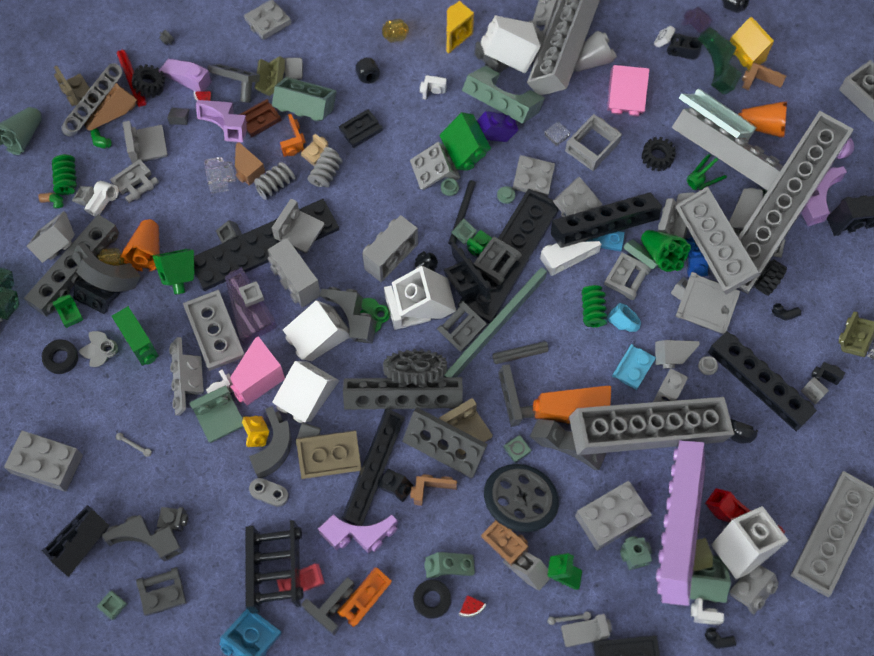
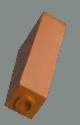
[533,386,611,424]

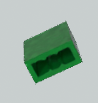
[439,112,491,171]
[111,306,159,366]

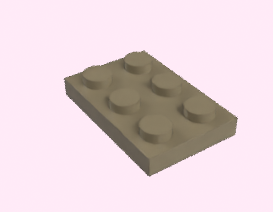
[296,430,361,479]

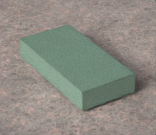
[623,239,658,269]

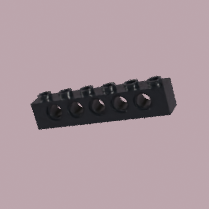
[551,192,662,248]
[708,331,817,432]

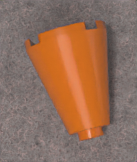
[738,101,787,138]
[121,219,160,272]

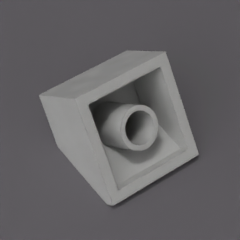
[27,211,75,263]

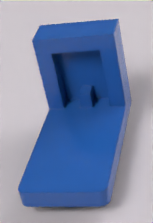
[685,237,708,277]

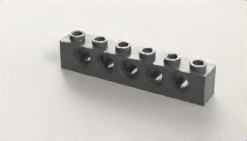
[24,214,119,317]
[343,377,463,410]

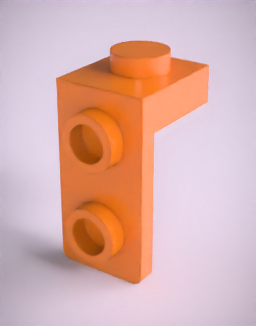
[280,114,306,157]

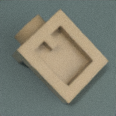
[301,134,329,166]

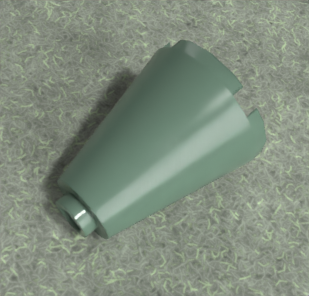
[0,107,42,155]

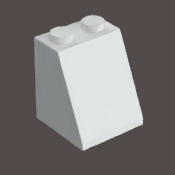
[481,16,541,73]
[392,266,456,319]
[283,300,349,361]
[272,361,339,423]
[711,506,789,580]

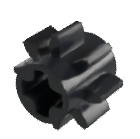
[415,251,438,272]

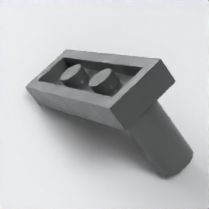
[208,64,260,103]
[498,364,535,427]

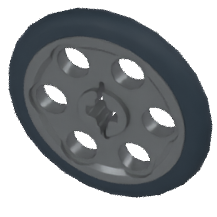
[484,464,559,532]

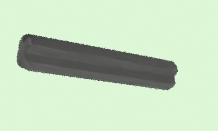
[492,341,549,364]

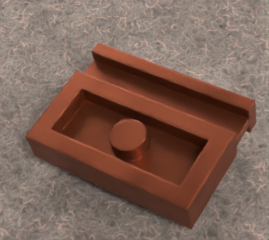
[239,99,282,137]

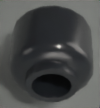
[722,0,749,13]
[355,57,380,84]

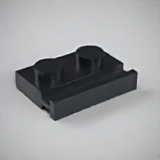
[339,109,383,148]

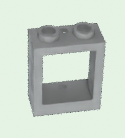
[565,114,622,171]

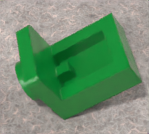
[53,294,84,328]

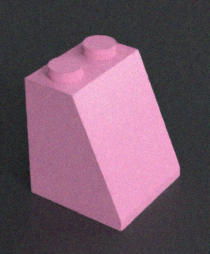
[608,65,649,116]
[230,336,285,406]

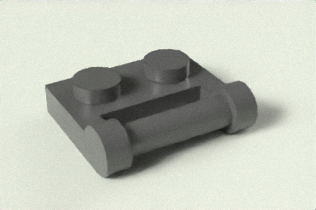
[473,237,522,285]
[437,301,488,352]
[136,567,187,616]

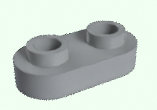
[249,478,289,507]

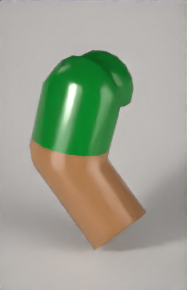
[39,193,64,208]

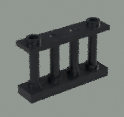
[245,520,304,613]

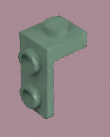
[425,552,475,578]

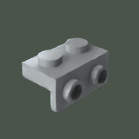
[729,565,779,614]

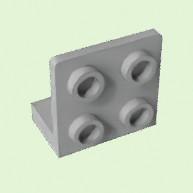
[123,121,168,164]
[410,142,461,190]
[272,199,325,253]

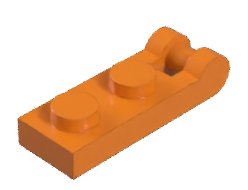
[337,567,392,627]

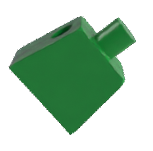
[153,249,194,294]

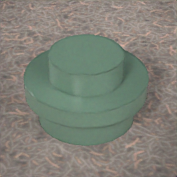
[441,178,459,196]
[497,186,515,204]

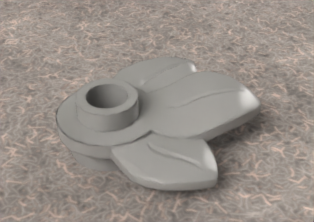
[79,331,118,367]

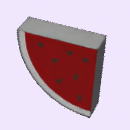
[194,91,212,102]
[459,595,487,618]

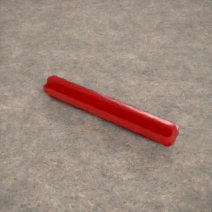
[117,49,147,107]

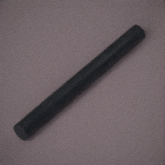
[448,180,476,245]

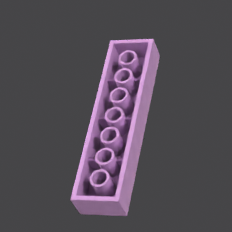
[656,441,705,606]

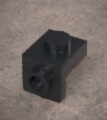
[811,362,846,385]
[378,469,413,502]

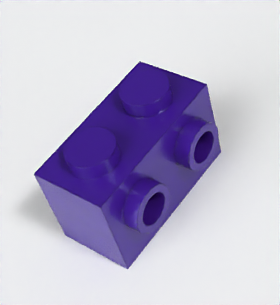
[477,111,519,142]

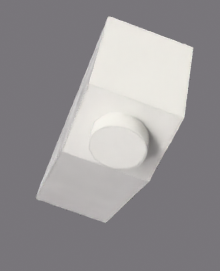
[540,241,601,276]

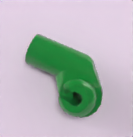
[90,128,112,149]

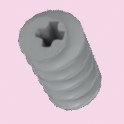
[308,147,343,187]
[254,162,295,200]

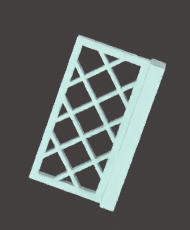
[679,89,757,140]

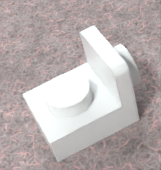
[420,75,447,99]
[206,370,233,393]
[691,598,724,625]

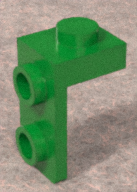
[547,553,582,590]

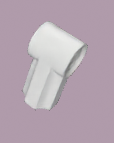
[84,181,119,217]

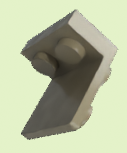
[54,65,96,111]
[439,398,493,455]

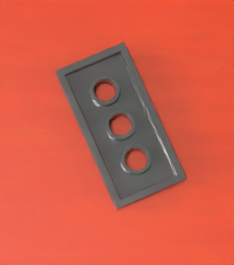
[402,407,488,478]

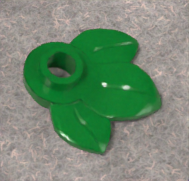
[360,298,390,333]

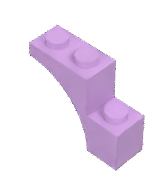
[196,100,247,142]
[801,166,847,226]
[318,515,398,553]

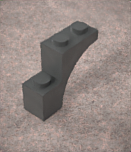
[320,287,377,344]
[530,419,606,470]
[102,515,183,562]

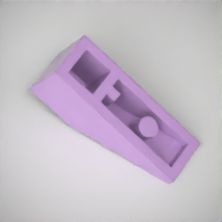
[159,59,211,91]

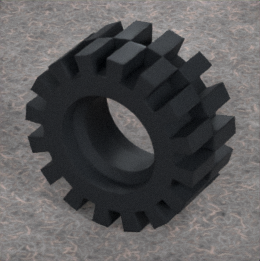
[131,64,165,98]
[641,137,676,172]
[754,259,787,296]

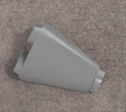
[573,31,617,72]

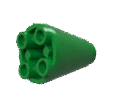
[641,230,691,272]

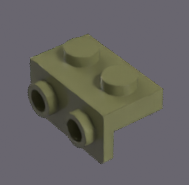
[255,56,285,96]
[838,311,874,357]

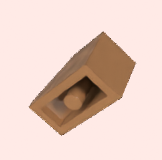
[235,142,265,186]

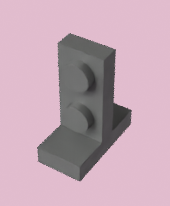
[301,577,355,636]

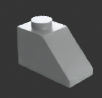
[655,340,699,369]
[503,551,550,591]

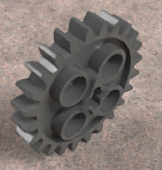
[383,349,447,385]

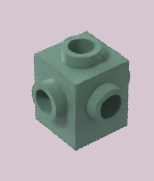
[620,536,652,571]

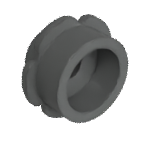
[159,29,175,45]

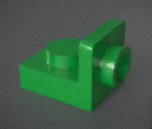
[467,230,492,256]

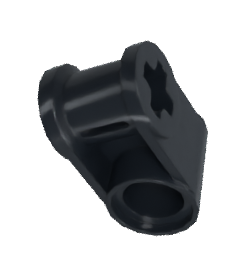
[667,33,702,60]

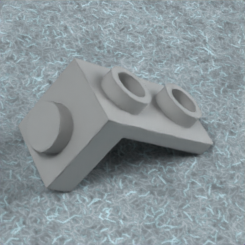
[561,614,612,647]

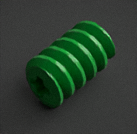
[52,154,77,195]
[581,285,607,328]

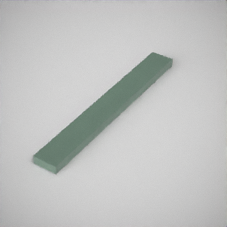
[444,268,547,377]

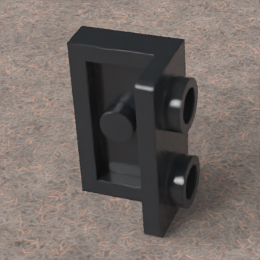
[73,278,120,314]

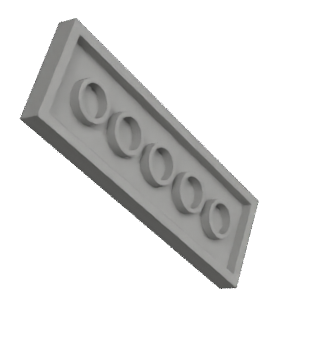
[675,186,760,294]
[790,471,874,597]

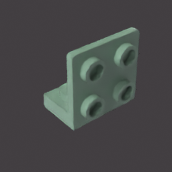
[190,385,244,443]

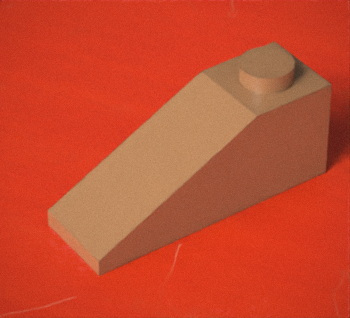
[84,83,137,131]

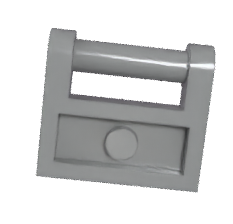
[604,253,651,300]

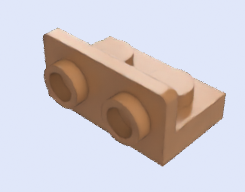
[481,520,528,566]

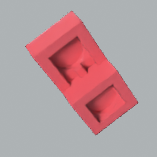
[277,563,325,592]

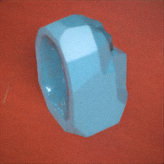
[607,303,641,332]

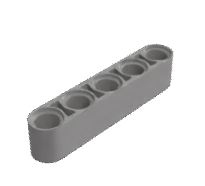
[61,63,122,136]

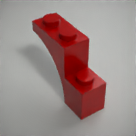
[705,488,785,534]

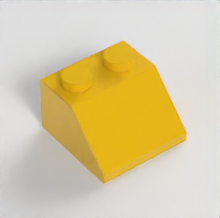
[446,1,474,53]
[728,17,774,71]

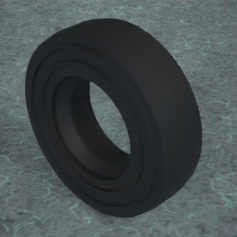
[42,339,78,374]
[413,580,451,618]

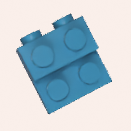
[219,609,281,656]

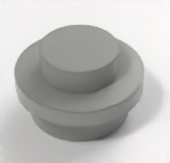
[698,356,718,375]

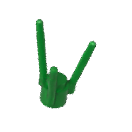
[687,154,727,191]

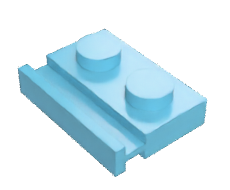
[612,344,656,390]

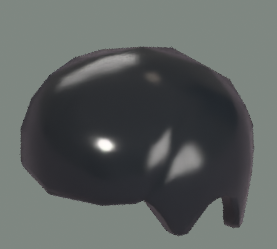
[730,419,758,444]

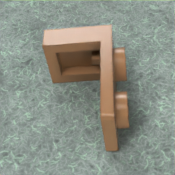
[742,63,786,90]
[410,474,457,506]

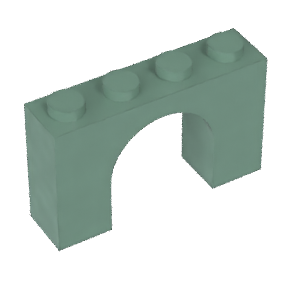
[462,66,545,124]

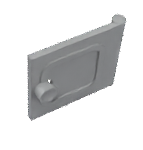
[676,272,741,334]

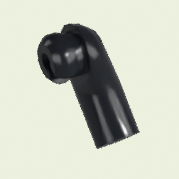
[772,303,801,321]
[705,627,736,649]

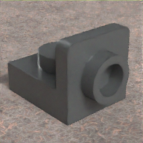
[157,507,188,532]

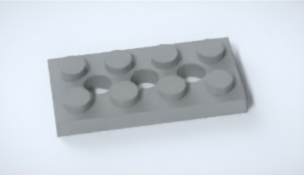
[183,290,245,371]

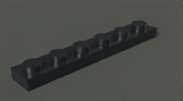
[341,408,405,526]

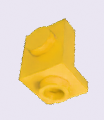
[242,416,269,447]

